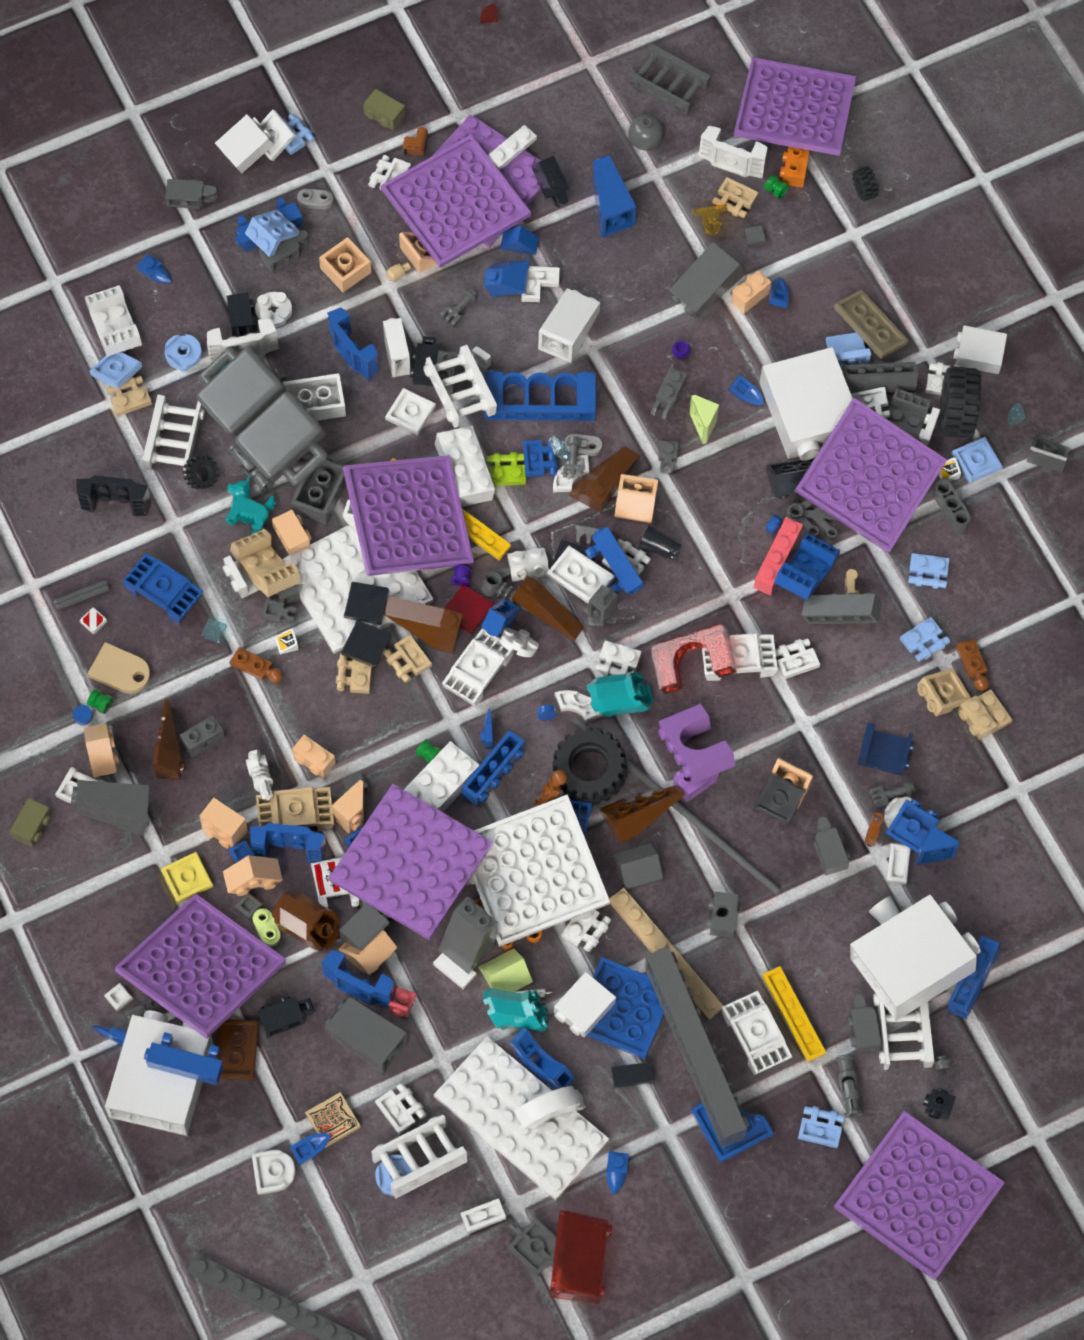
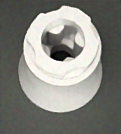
[869,896,900,925]

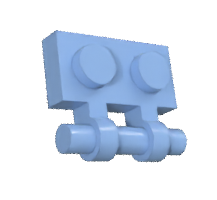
[283,113,315,155]
[908,553,949,589]
[900,617,950,662]
[798,1106,845,1148]

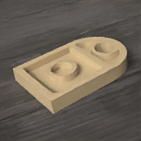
[87,642,150,694]

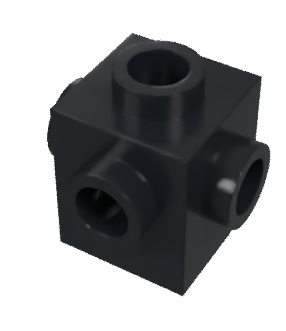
[923,1088,956,1121]

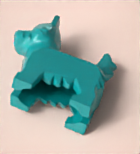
[226,476,276,535]

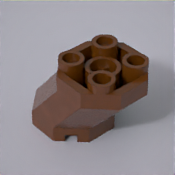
[272,891,340,951]

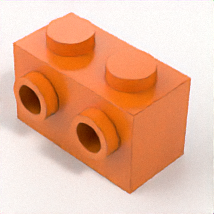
[780,146,810,188]

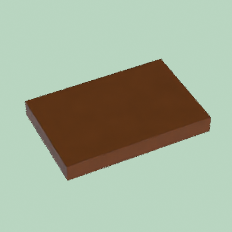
[216,1019,259,1081]

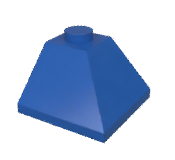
[484,260,530,296]

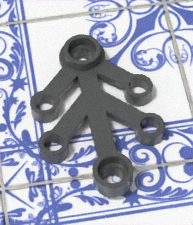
[786,499,839,540]

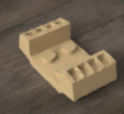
[230,529,300,597]
[256,787,334,832]

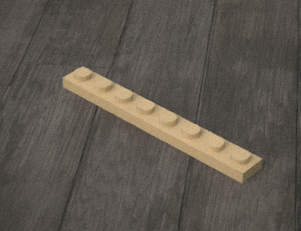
[609,888,723,1021]

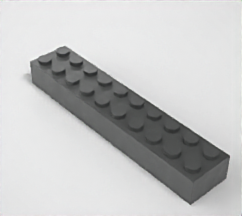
[644,947,749,1148]

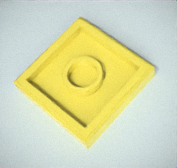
[161,852,213,904]

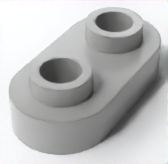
[297,189,333,210]
[565,434,602,456]

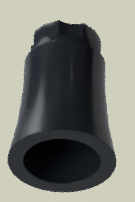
[638,524,682,561]

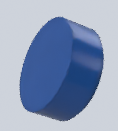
[73,705,93,725]
[537,705,557,721]

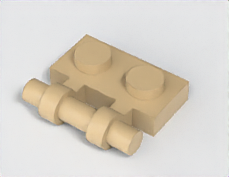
[712,177,758,219]
[106,376,152,417]
[384,635,432,683]
[335,653,372,694]

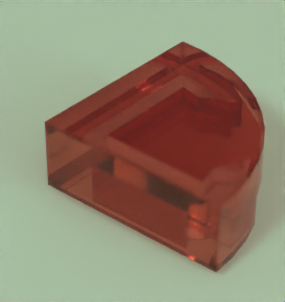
[480,4,498,23]

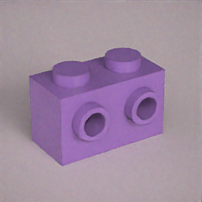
[673,769,719,802]

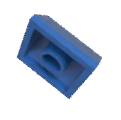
[916,827,959,865]

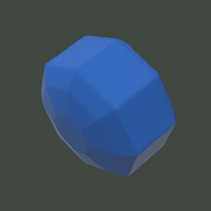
[766,515,782,534]

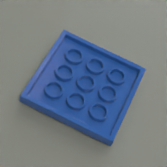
[586,957,664,1060]

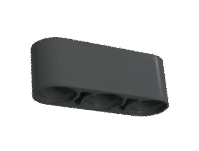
[933,479,971,533]

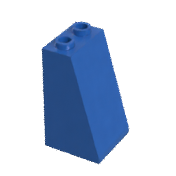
[592,155,636,238]

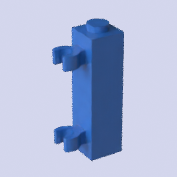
[235,197,303,252]
[585,527,645,597]
[144,1032,224,1086]

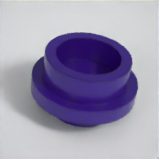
[672,341,690,359]

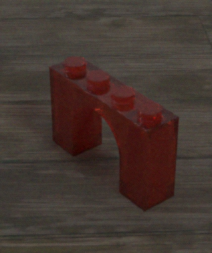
[651,624,737,694]

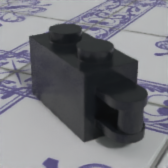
[531,156,569,208]
[226,292,257,337]
[410,336,439,386]
[258,997,316,1038]

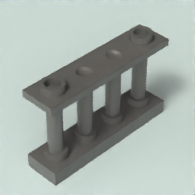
[627,43,711,116]

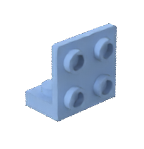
[825,333,871,370]

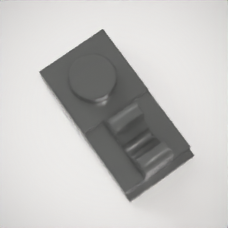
[575,524,614,544]

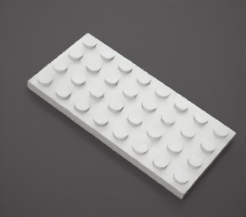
[434,1036,609,1200]

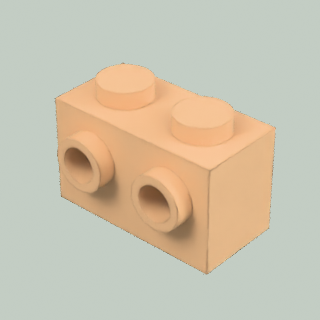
[731,270,771,314]
[272,510,312,556]
[292,735,336,779]

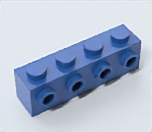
[462,730,525,807]

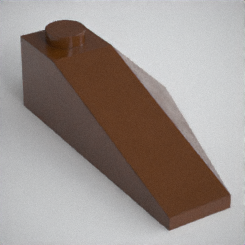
[569,447,640,513]
[511,572,584,641]
[384,596,463,654]
[153,699,185,780]

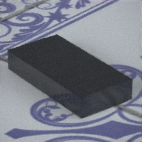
[611,1062,654,1088]

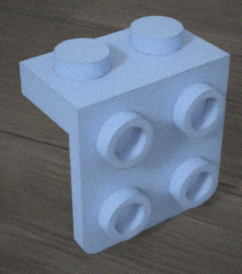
[245,210,300,257]

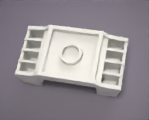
[699,126,767,178]
[85,285,142,357]
[207,319,279,363]
[442,629,514,707]
[701,633,778,681]
[722,991,792,1075]

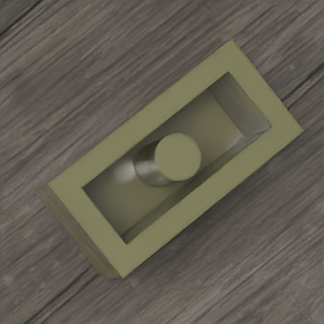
[363,89,405,130]
[10,798,52,847]

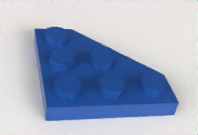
[691,1103,774,1163]

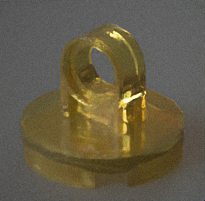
[692,204,728,235]

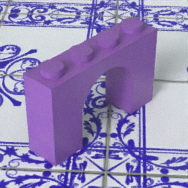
[658,704,736,784]

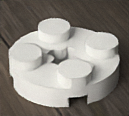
[255,292,292,327]
[500,628,539,657]

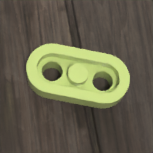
[253,909,281,947]

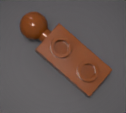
[956,639,989,691]
[229,647,283,683]
[534,770,567,807]

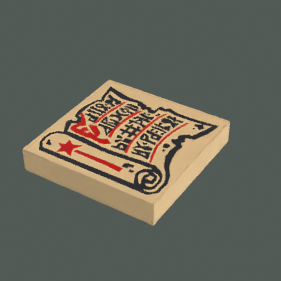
[305,1092,361,1148]

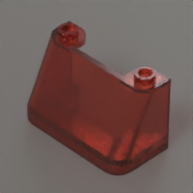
[550,1210,612,1304]

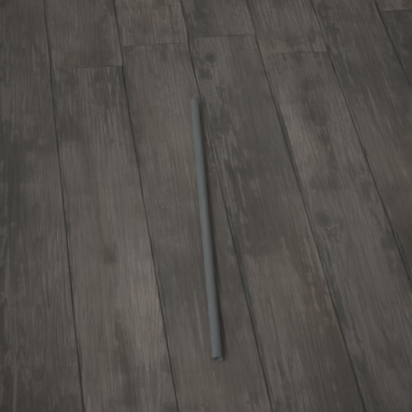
[572,717,782,895]

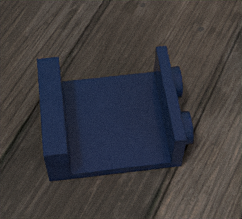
[857,723,915,776]

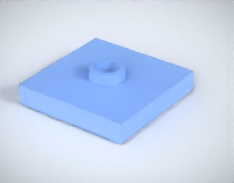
[90,352,142,389]
[951,437,1003,484]

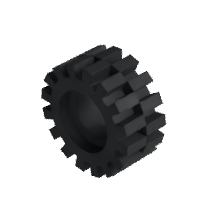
[852,166,879,202]
[183,455,219,489]

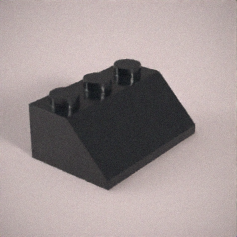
[766,458,815,498]

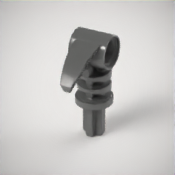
[481,568,529,612]

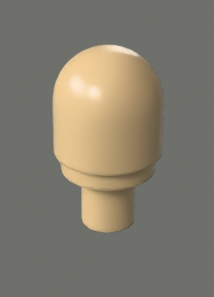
[386,262,411,281]

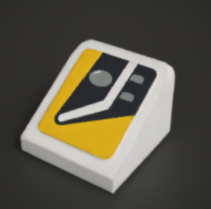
[939,457,961,481]
[275,628,298,655]

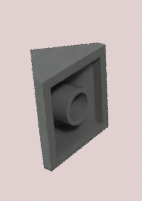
[1026,437,1070,473]
[613,843,663,891]
[340,903,389,951]

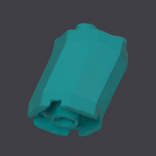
[587,670,654,718]
[483,988,550,1032]

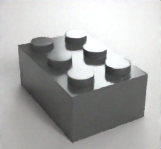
[291,455,346,525]

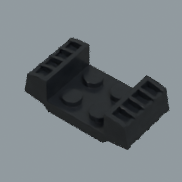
[76,475,151,517]

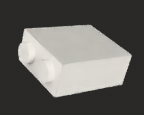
[215,115,274,173]
[383,318,410,377]
[953,326,1007,374]
[554,972,616,1038]

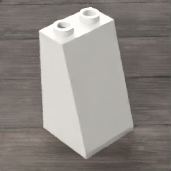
[538,288,600,363]

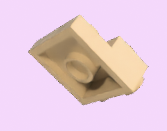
[917,668,971,716]
[958,690,1012,741]

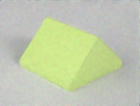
[689,395,719,444]
[479,948,533,992]

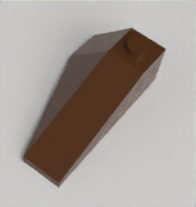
[600,785,685,842]

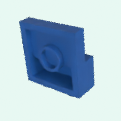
[886,799,941,853]

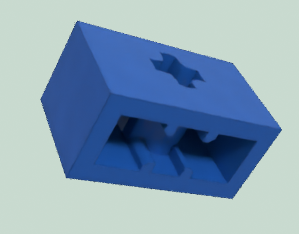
[481,598,520,637]

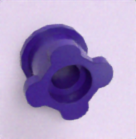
[451,564,472,587]

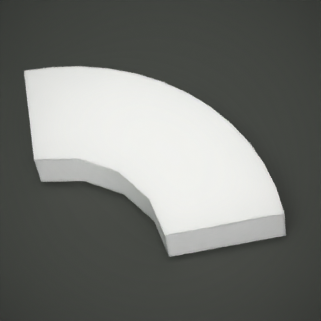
[553,454,589,493]
[555,690,604,722]

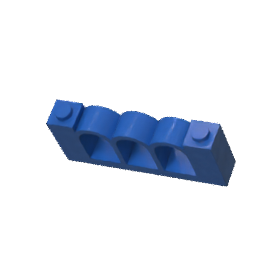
[484,370,596,421]

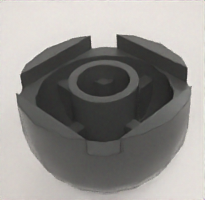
[628,113,664,151]

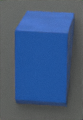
[500,226,539,255]

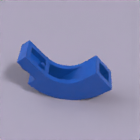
[509,1028,575,1090]

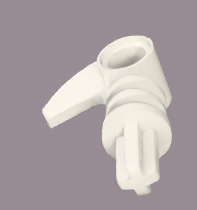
[246,749,273,801]

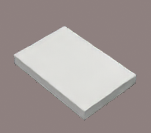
[547,546,615,603]

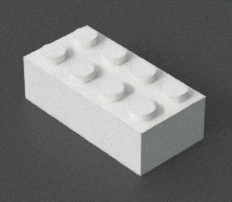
[283,373,346,421]
[435,426,495,507]
[404,741,479,813]

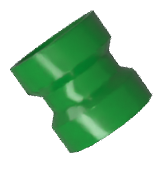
[764,174,789,199]
[87,688,114,714]
[415,739,442,764]

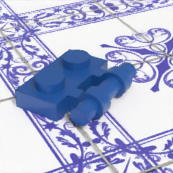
[523,440,559,478]

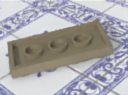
[834,290,909,359]

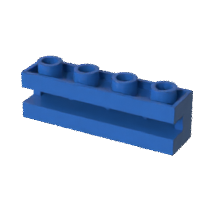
[948,935,1000,1019]

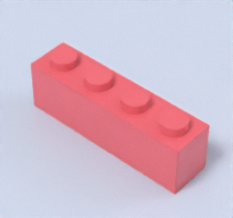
[754,517,803,596]

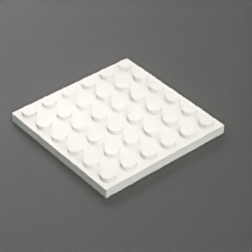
[282,525,434,654]
[472,795,610,947]

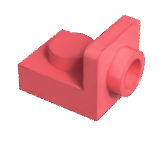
[389,987,416,1017]

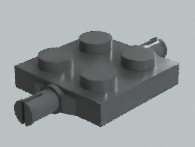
[507,1218,566,1277]

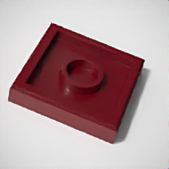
[444,584,494,635]

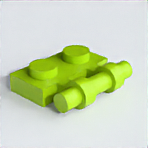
[486,452,526,487]

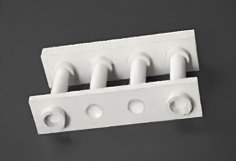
[424,345,497,428]
[142,395,205,475]
[873,994,934,1070]
[371,1115,467,1199]

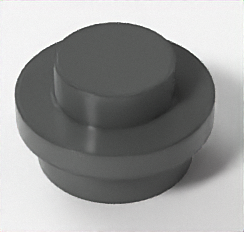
[933,1055,953,1070]

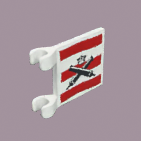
[311,857,360,909]

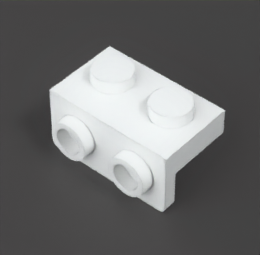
[507,548,549,581]
[222,556,258,598]

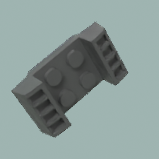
[885,388,932,440]

